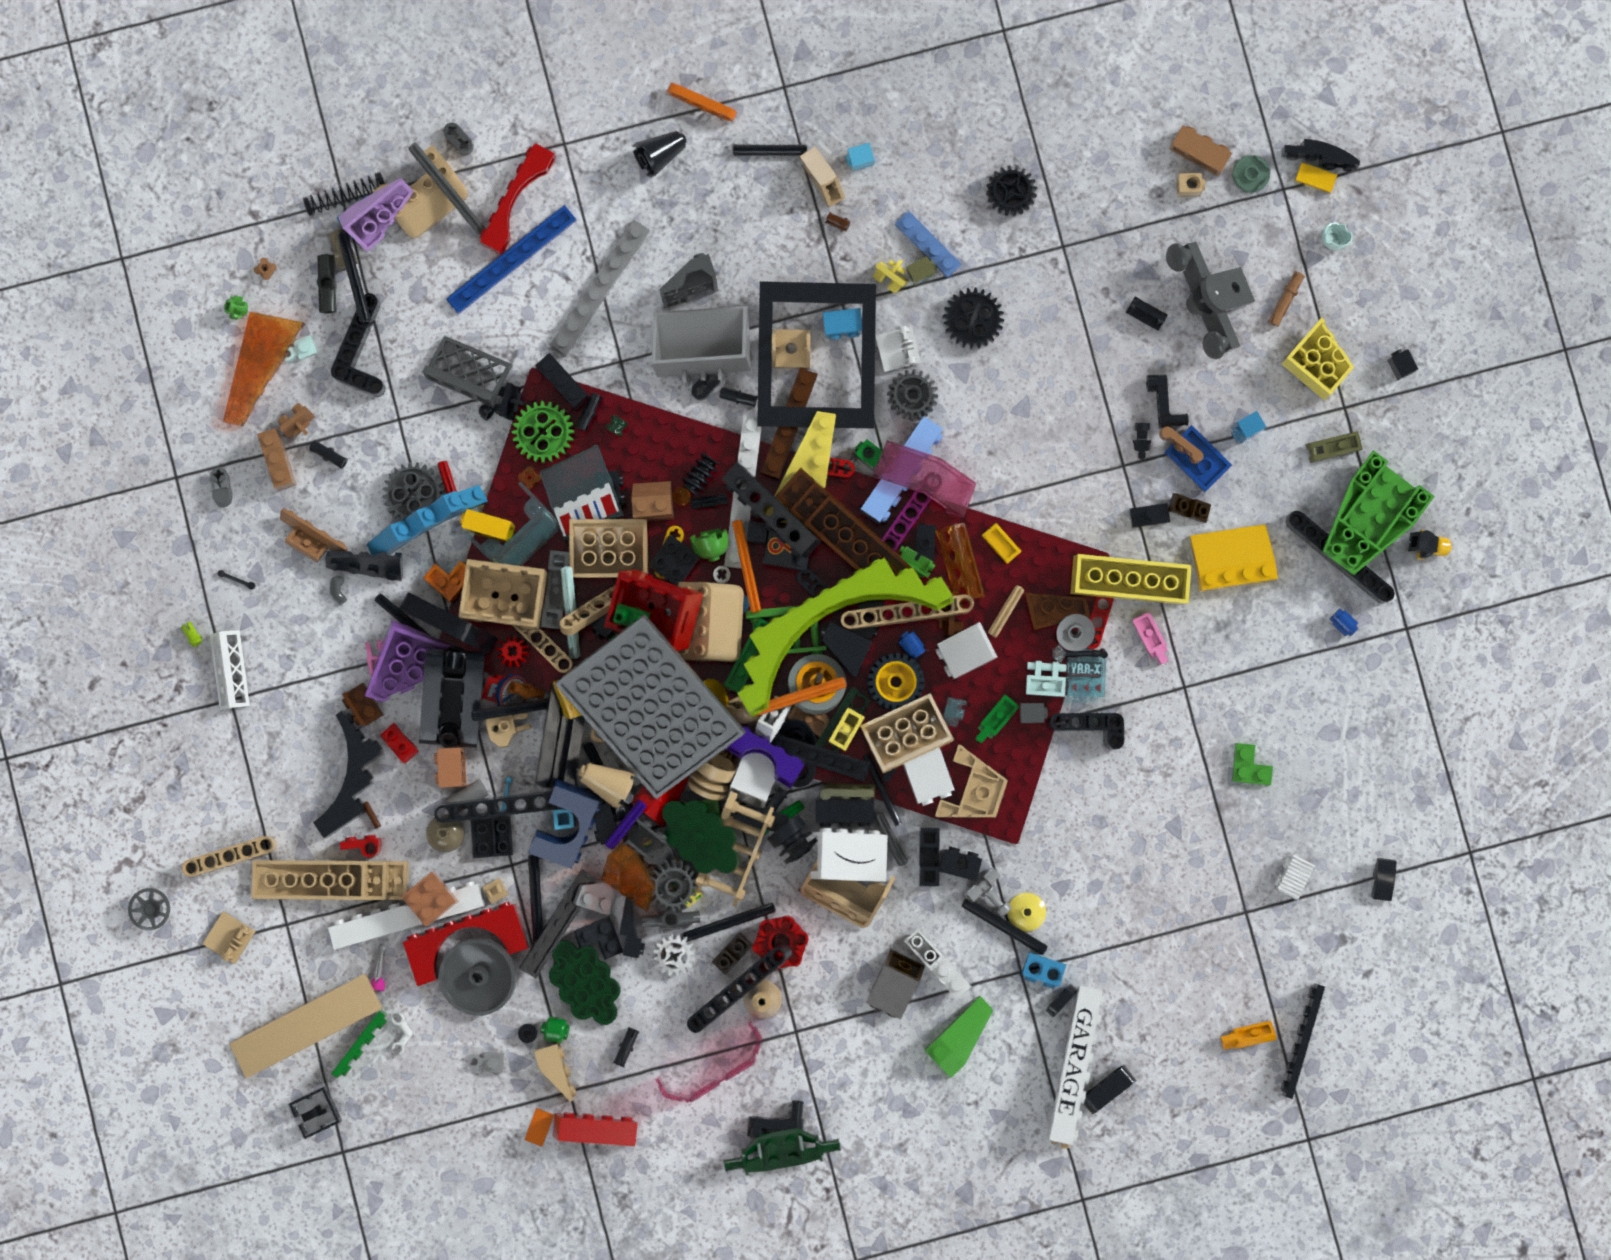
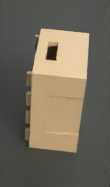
[459,559,548,631]

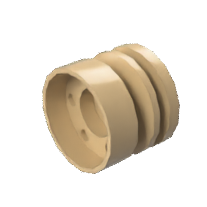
[688,754,737,801]

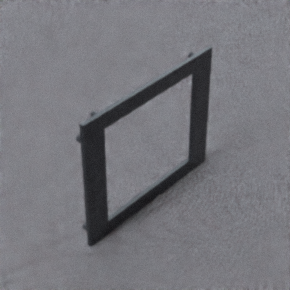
[757,281,876,429]

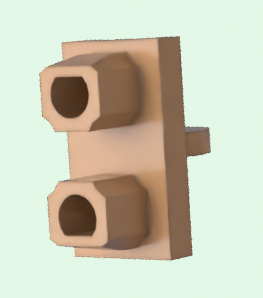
[278,403,315,439]

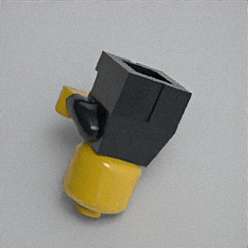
[1408,530,1452,560]

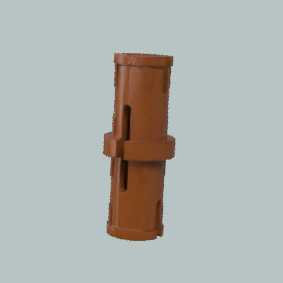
[508,681,545,700]

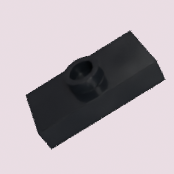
[915,524,936,562]

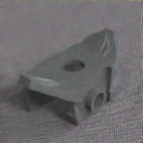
[623,818,674,864]

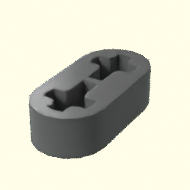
[444,122,474,155]

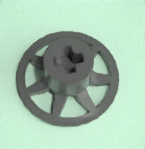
[128,888,170,930]

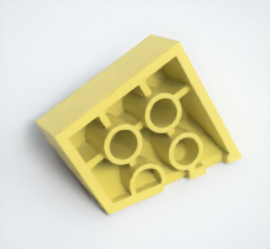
[1281,317,1354,401]

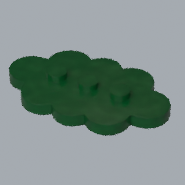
[662,800,740,874]
[549,940,621,1025]

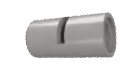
[446,779,489,814]

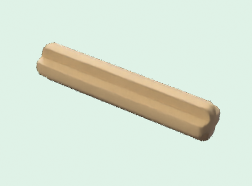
[988,585,1024,638]

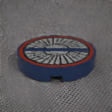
[495,674,527,706]

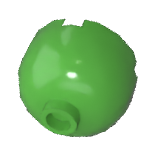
[690,529,729,562]

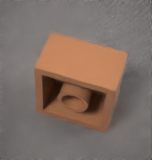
[434,747,467,788]
[401,871,459,927]

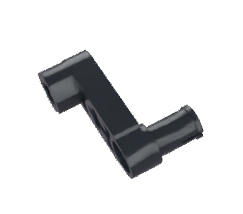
[1146,374,1189,428]
[747,1100,804,1138]

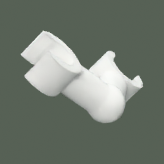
[392,1012,413,1055]

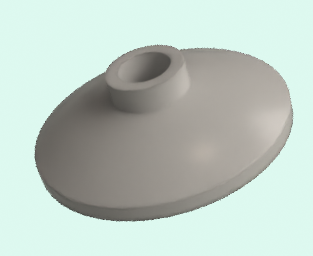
[1056,614,1095,651]

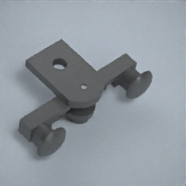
[1166,242,1255,359]

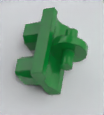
[613,603,652,627]

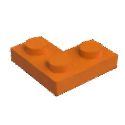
[423,560,466,603]

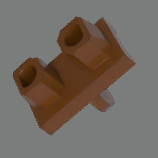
[932,604,964,636]

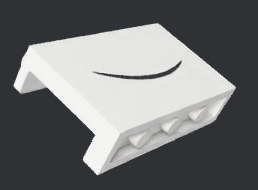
[810,828,888,882]

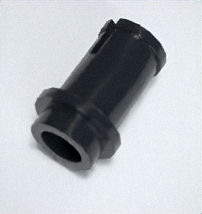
[766,786,788,812]

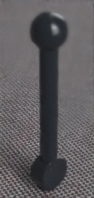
[217,570,256,590]

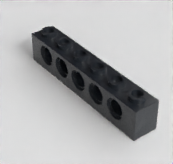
[721,462,822,558]

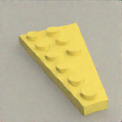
[762,411,836,526]

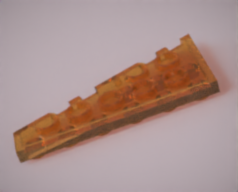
[223,312,305,426]

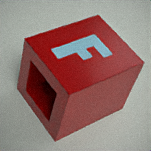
[481,674,505,704]

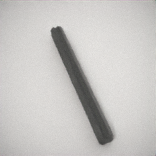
[408,142,485,235]

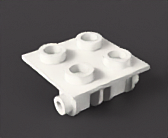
[875,326,921,372]

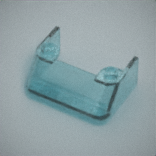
[465,482,559,566]

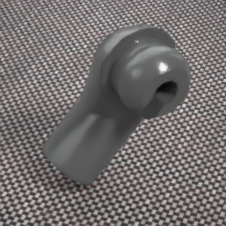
[330,576,348,606]

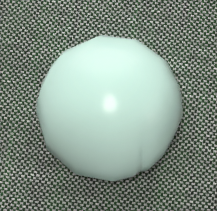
[1322,223,1353,251]

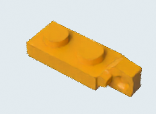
[1221,1021,1277,1050]

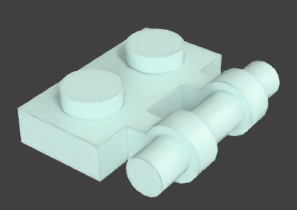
[1026,660,1066,697]

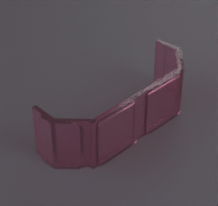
[656,1020,763,1103]

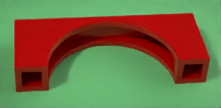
[403,902,530,986]

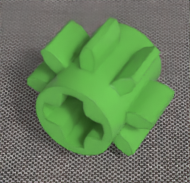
[224,295,248,320]

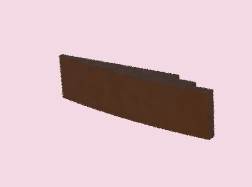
[775,467,916,600]

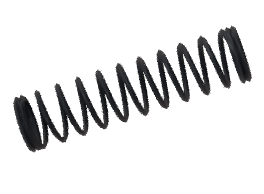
[303,172,385,217]

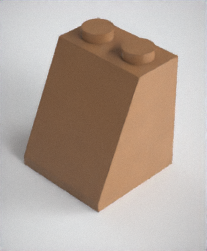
[632,481,674,522]

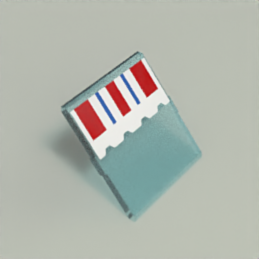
[540,445,623,541]

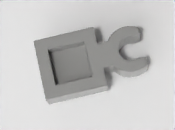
[469,1052,504,1073]

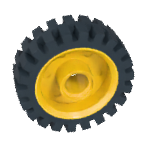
[867,653,924,710]

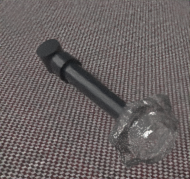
[1052,645,1108,664]

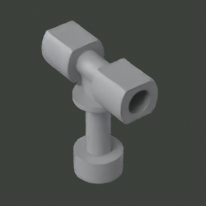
[963,867,1012,918]

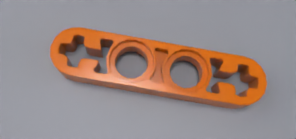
[666,83,737,122]

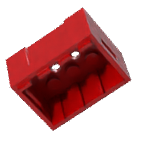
[604,570,704,651]

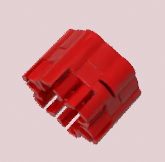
[753,915,809,971]

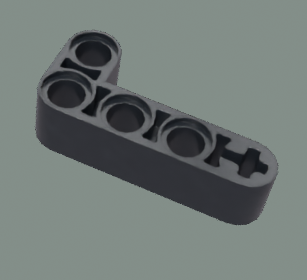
[1046,713,1124,750]

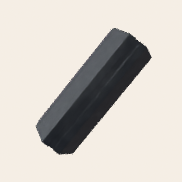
[535,678,585,789]

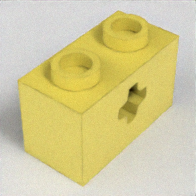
[829,708,865,751]

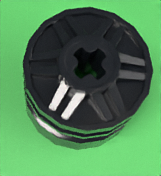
[766,815,818,865]

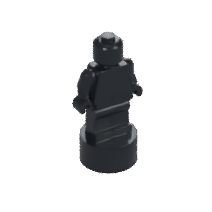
[1133,423,1152,460]

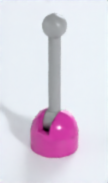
[370,944,386,991]

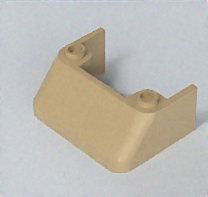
[801,860,896,928]

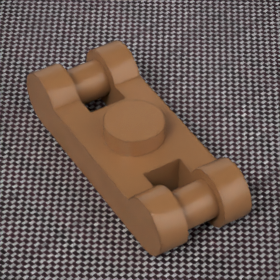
[1159,427,1203,464]

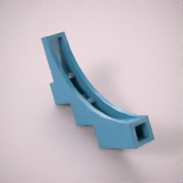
[366,485,488,555]

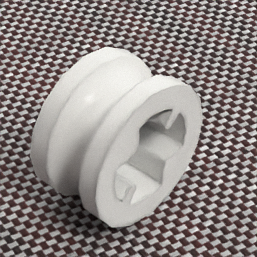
[713,566,731,584]

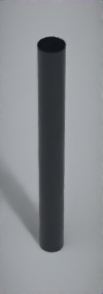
[863,754,902,827]

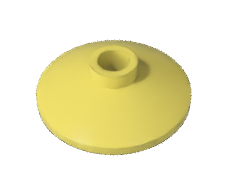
[1007,893,1046,931]

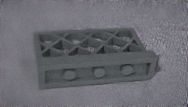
[422,336,512,407]

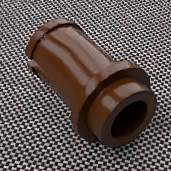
[825,212,851,232]

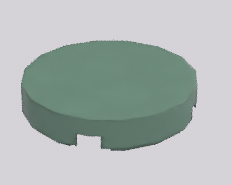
[1232,155,1270,193]

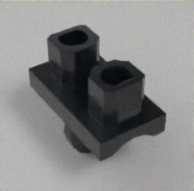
[493,382,525,421]

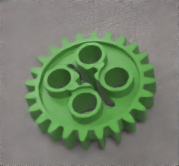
[512,401,575,464]

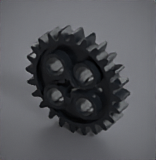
[942,287,1005,350]

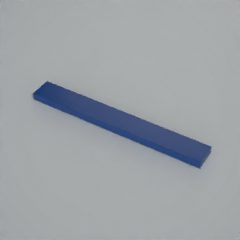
[446,205,577,315]

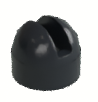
[479,404,494,421]

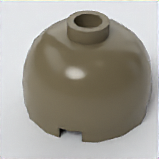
[426,814,465,852]

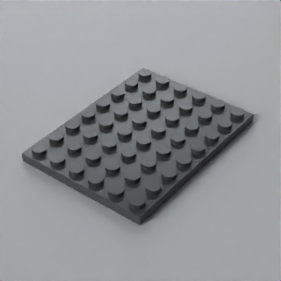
[555,614,745,799]

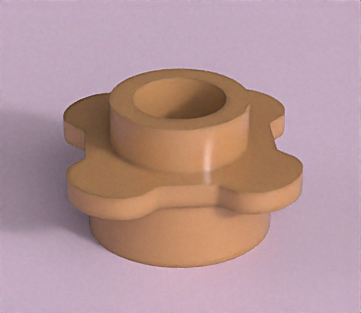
[254,258,277,280]

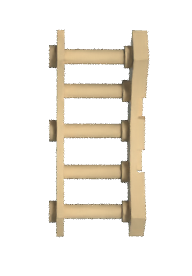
[693,791,775,907]

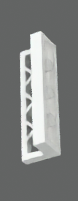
[210,630,250,710]

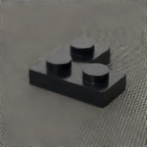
[573,916,624,960]

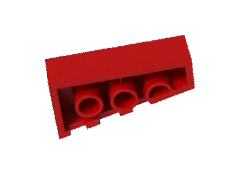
[552,1112,638,1146]

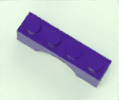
[725,726,804,789]

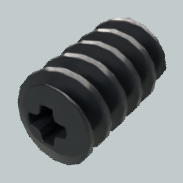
[681,453,720,497]

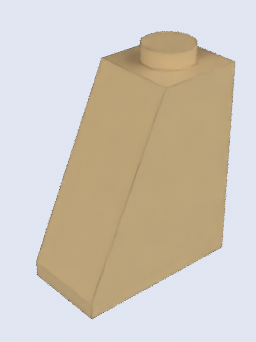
[800,147,845,208]

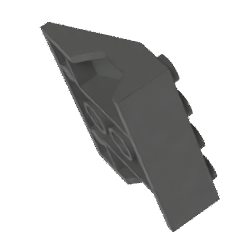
[659,253,718,308]

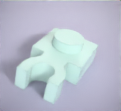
[281,335,318,363]

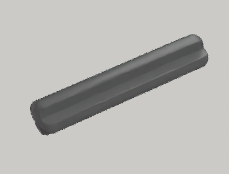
[874,813,908,866]

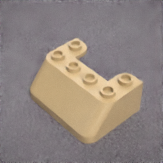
[373,145,468,239]
[677,582,744,662]

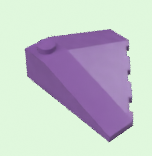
[365,620,456,702]

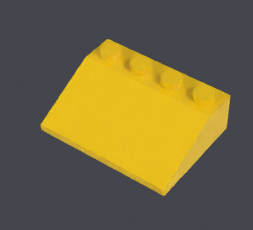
[1190,524,1278,592]

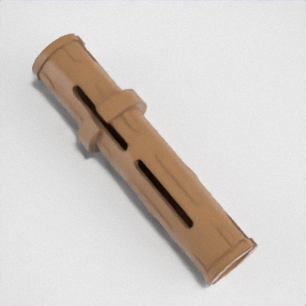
[1268,271,1305,327]

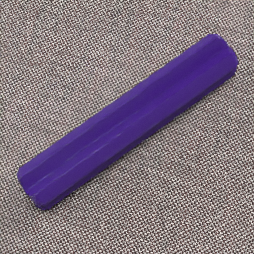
[605,800,646,850]

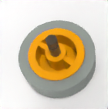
[787,654,846,715]

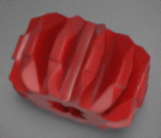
[497,635,530,668]

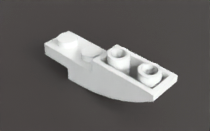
[904,928,971,1000]

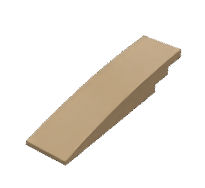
[251,860,409,900]
[229,974,383,1078]

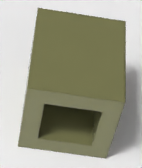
[906,256,937,286]

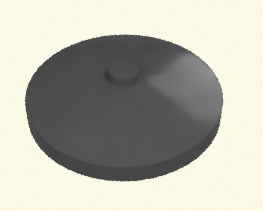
[439,938,517,1016]

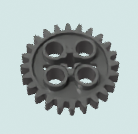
[382,462,445,521]

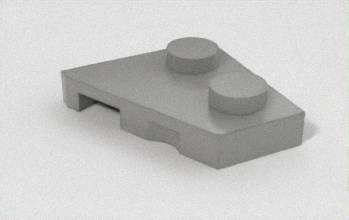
[573,879,622,916]

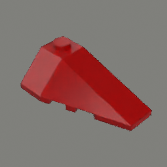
[632,774,691,827]

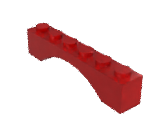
[479,143,556,255]

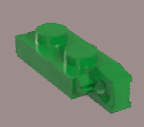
[975,695,1020,744]

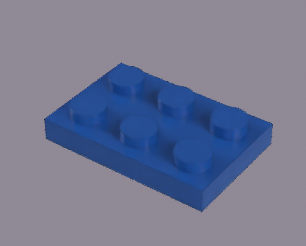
[1164,425,1232,493]

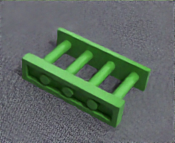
[745,606,826,655]

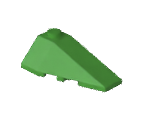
[924,996,993,1078]

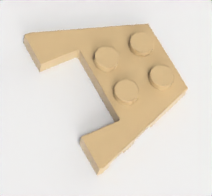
[935,745,1008,817]

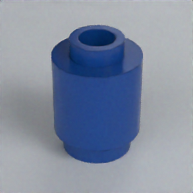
[1329,609,1358,636]
[898,631,926,659]

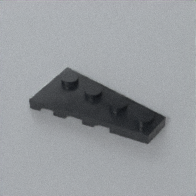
[325,551,403,581]

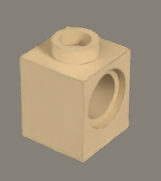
[1176,173,1205,197]

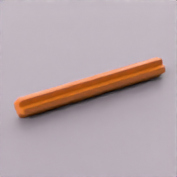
[732,520,761,613]
[755,677,846,716]

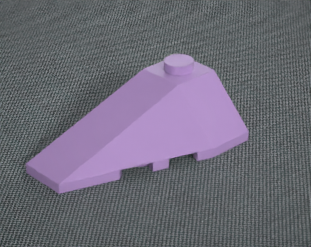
[338,178,414,252]

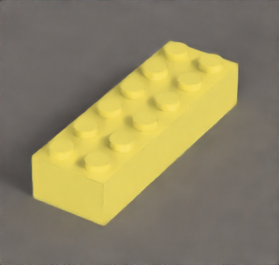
[1070,554,1192,605]

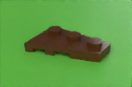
[1024,593,1090,630]

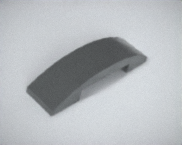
[541,550,570,629]

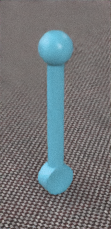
[499,777,513,811]

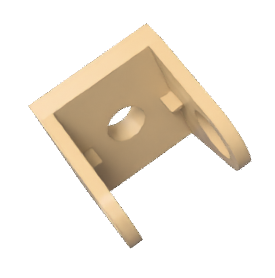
[772,329,811,369]

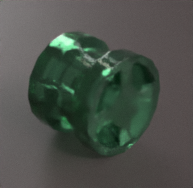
[605,415,629,438]

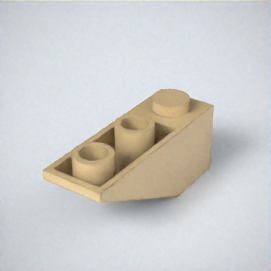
[534,1043,576,1102]

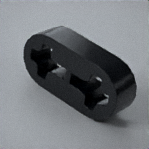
[691,373,720,401]
[1046,984,1078,1017]

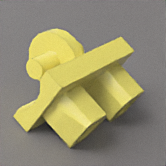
[873,259,909,293]

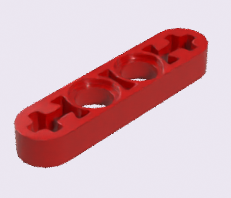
[1087,597,1114,650]

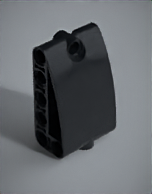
[419,647,485,748]

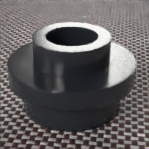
[518,1024,538,1043]

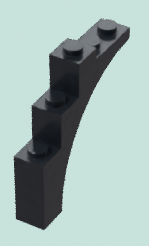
[313,711,383,838]

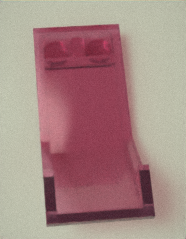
[874,440,977,518]

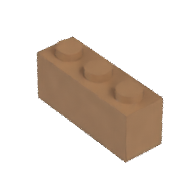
[1169,125,1232,177]
[257,428,297,491]

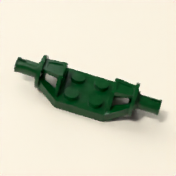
[723,1128,841,1176]

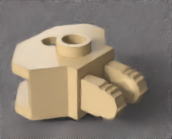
[485,713,532,748]

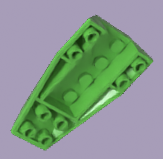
[1322,450,1435,575]

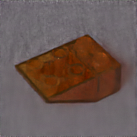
[601,843,656,912]

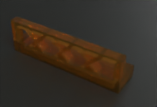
[936,523,985,604]

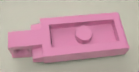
[1131,612,1168,665]

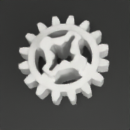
[653,933,696,976]

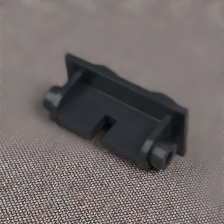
[1126,296,1168,331]

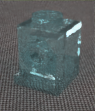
[943,697,967,727]

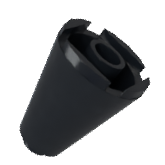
[632,131,687,178]

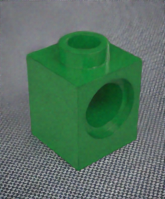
[854,439,885,470]

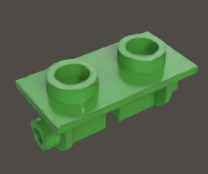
[898,546,935,578]

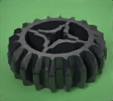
[986,165,1037,217]

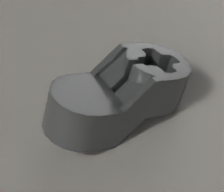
[210,467,232,508]

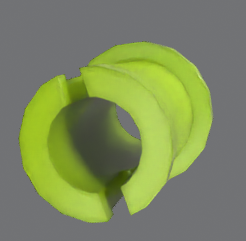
[181,621,203,647]

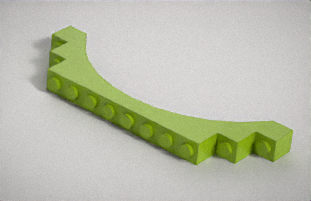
[738,558,954,717]

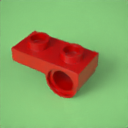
[380,723,419,764]
[340,835,382,857]

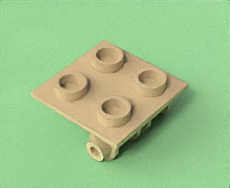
[203,911,256,964]

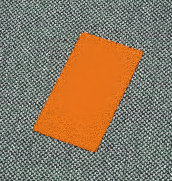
[524,1108,554,1147]

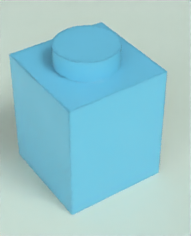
[845,143,875,171]
[553,809,576,830]

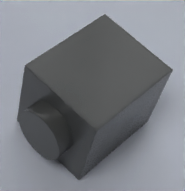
[1019,703,1048,724]

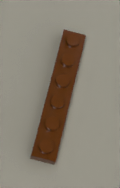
[761,368,818,480]

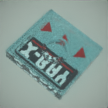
[1066,657,1106,697]

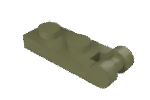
[1305,431,1363,463]
[820,783,875,800]

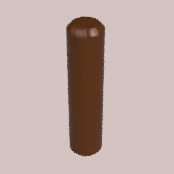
[363,801,381,829]

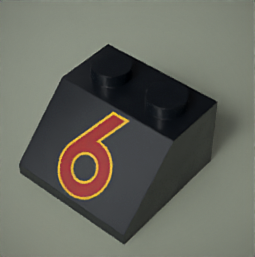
[762,527,809,571]

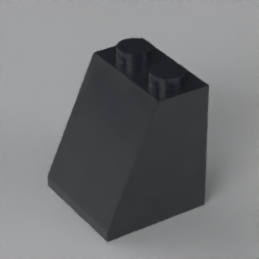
[820,622,872,679]

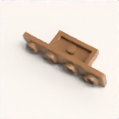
[280,508,348,562]

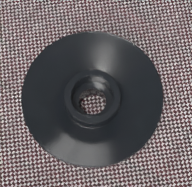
[779,719,815,745]

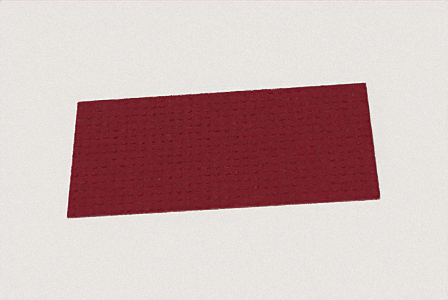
[439,368,1110,844]

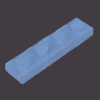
[895,211,961,278]

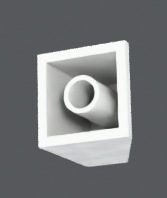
[935,622,997,680]
[902,747,954,806]
[727,753,775,809]

